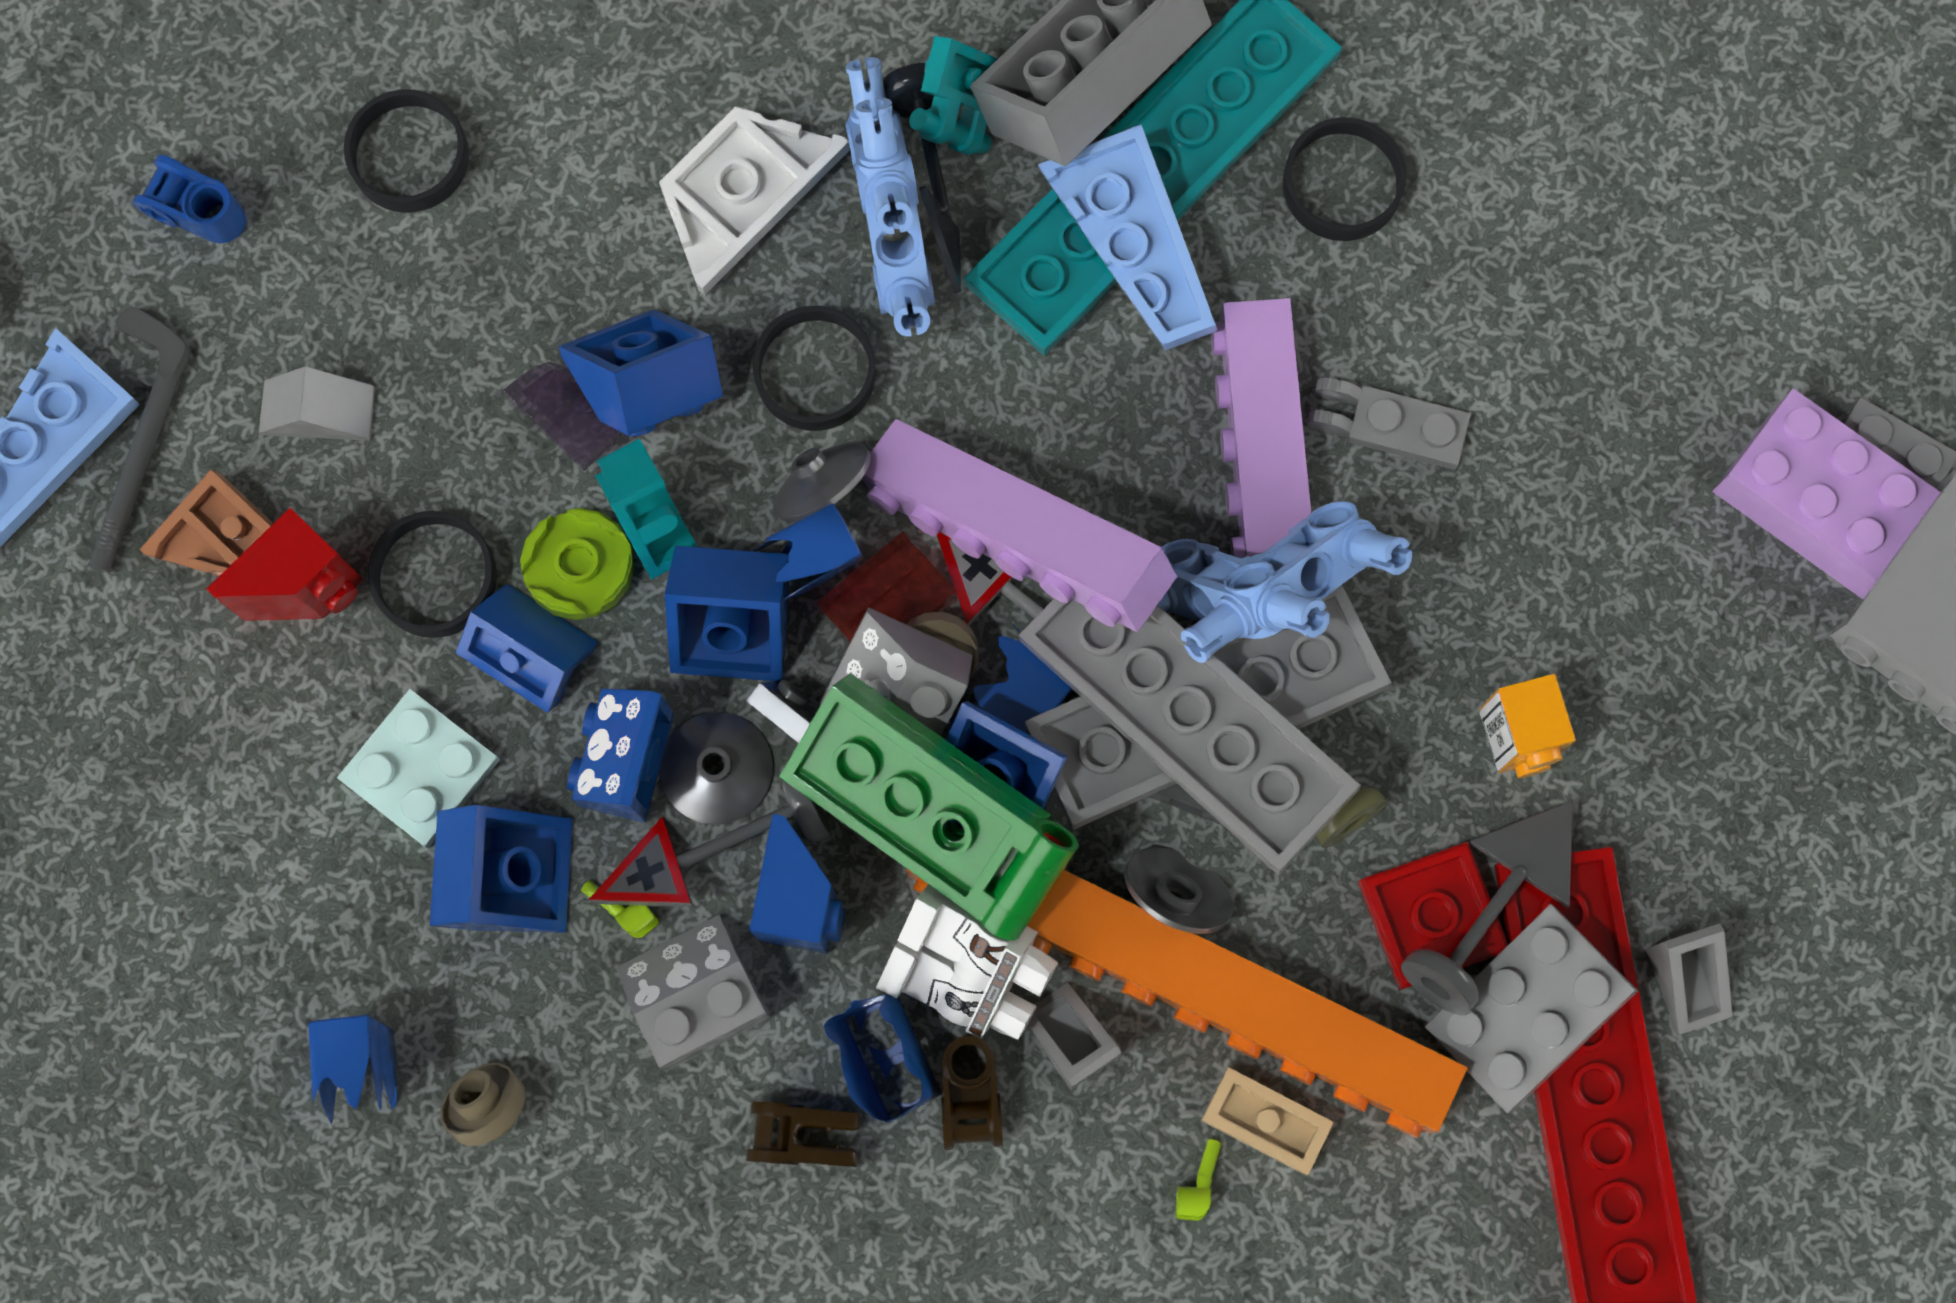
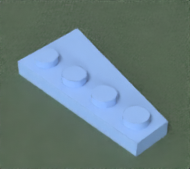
[1038,124,1218,351]
[0,328,140,547]

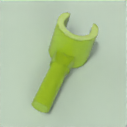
[581,880,659,938]
[1175,1139,1222,1221]

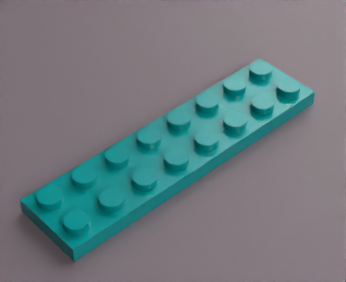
[964,0,1342,357]

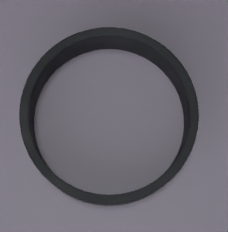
[344,89,469,213]
[1283,117,1406,241]
[752,305,876,431]
[368,511,497,638]

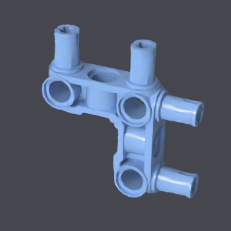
[845,57,935,337]
[1158,501,1412,663]

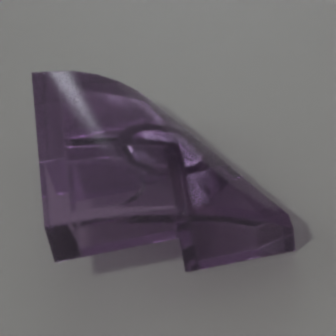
[503,362,628,471]

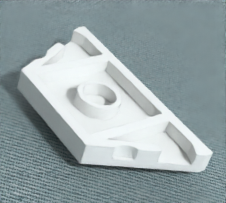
[659,107,850,296]

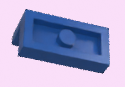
[456,584,597,713]

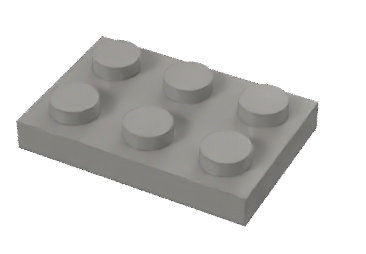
[1425,904,1638,1114]

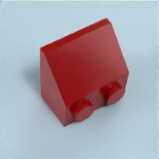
[206,508,363,621]

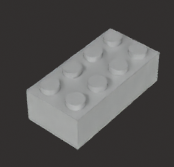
[970,0,1212,167]

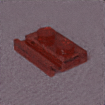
[817,531,956,644]

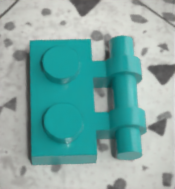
[909,36,998,155]

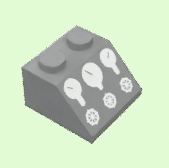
[820,607,973,736]
[616,914,771,1071]

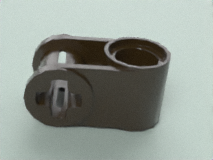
[941,1035,1003,1150]

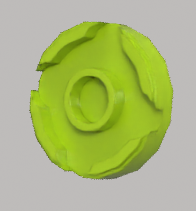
[520,508,635,620]

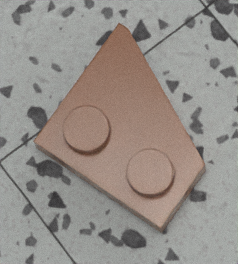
[140,469,273,576]

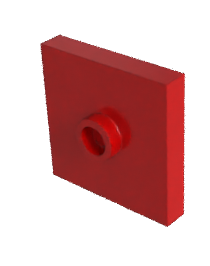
[1357,842,1508,991]

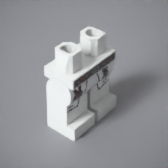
[876,884,1058,1040]

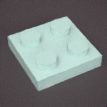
[337,689,500,849]

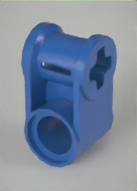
[131,154,246,244]

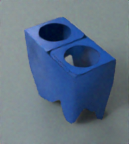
[753,504,862,601]
[948,624,1075,735]
[824,994,942,1123]
[308,1015,397,1124]

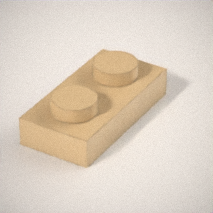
[1201,1067,1334,1176]

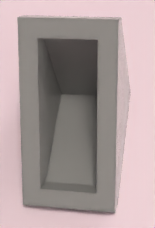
[259,366,375,441]
[1645,924,1733,1035]
[1028,982,1121,1090]

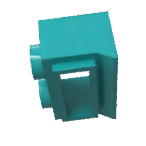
[595,438,698,580]

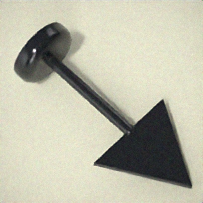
[883,63,961,294]

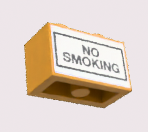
[1479,673,1576,779]

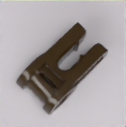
[746,1101,862,1167]

